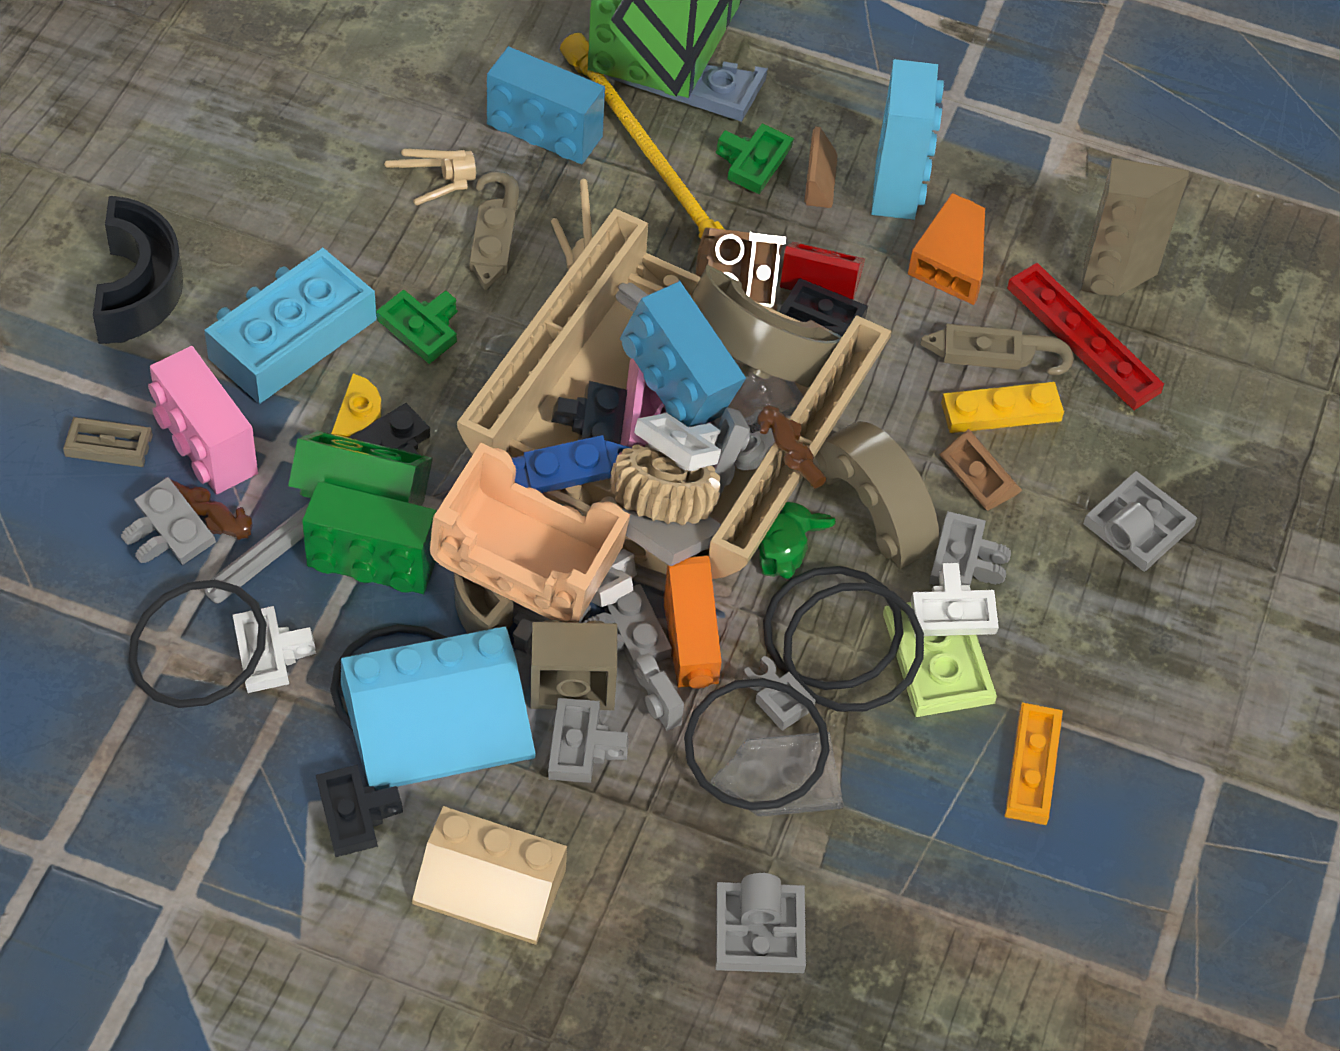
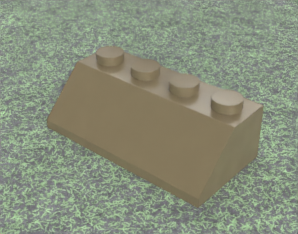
[1081,158,1189,297]

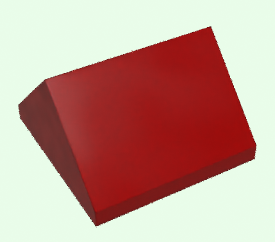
[780,241,866,300]

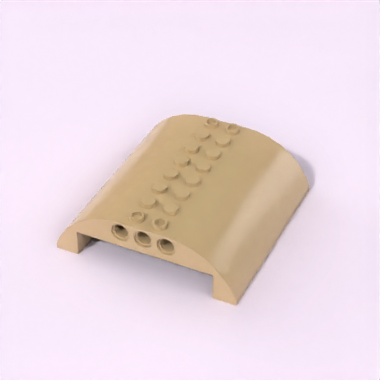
[457,208,892,579]

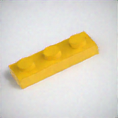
[941,382,1064,433]

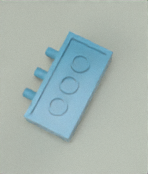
[871,59,944,220]
[204,248,376,404]

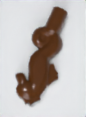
[757,404,827,489]
[170,479,253,540]

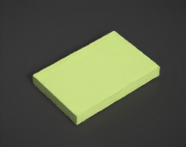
[883,602,997,717]

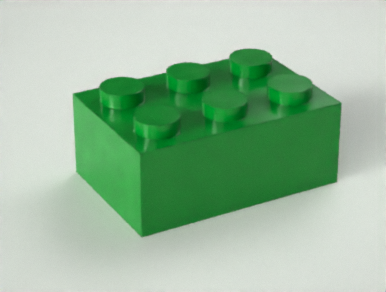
[288,431,433,506]
[302,481,437,595]

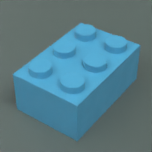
[487,46,605,165]
[620,281,746,427]

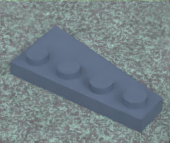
[609,62,768,122]

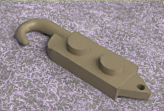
[470,171,520,290]
[920,324,1074,375]

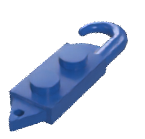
[512,435,632,493]

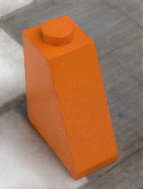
[908,193,985,305]
[664,556,722,689]

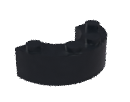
[93,196,183,344]

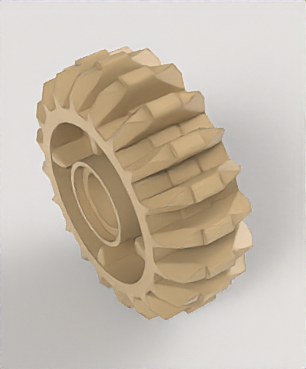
[610,444,720,525]

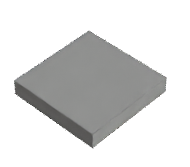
[622,508,721,566]

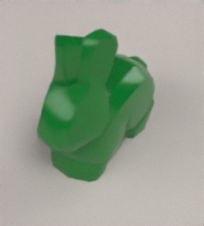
[758,502,836,579]

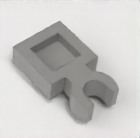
[634,652,684,731]
[743,656,816,731]

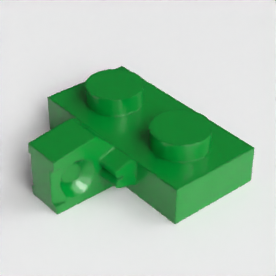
[716,123,794,194]
[376,289,458,364]

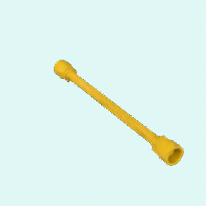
[560,33,726,239]

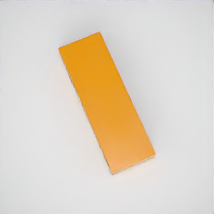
[1004,702,1063,825]

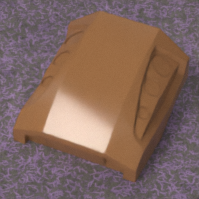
[695,227,786,311]

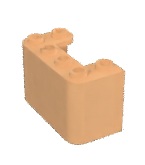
[430,443,630,623]

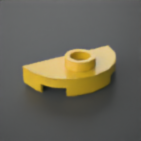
[331,373,382,438]

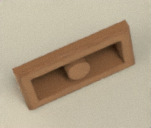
[804,127,838,208]
[939,429,1022,511]

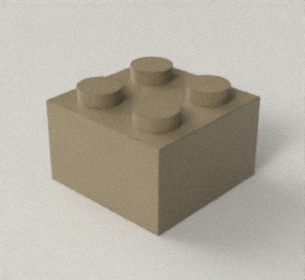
[531,620,617,710]

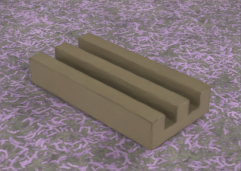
[63,417,153,467]

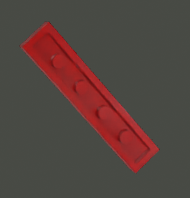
[1007,263,1164,410]

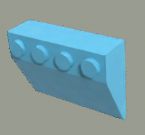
[341,626,536,791]

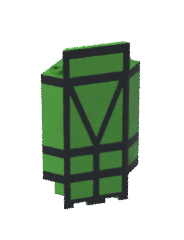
[588,0,742,98]

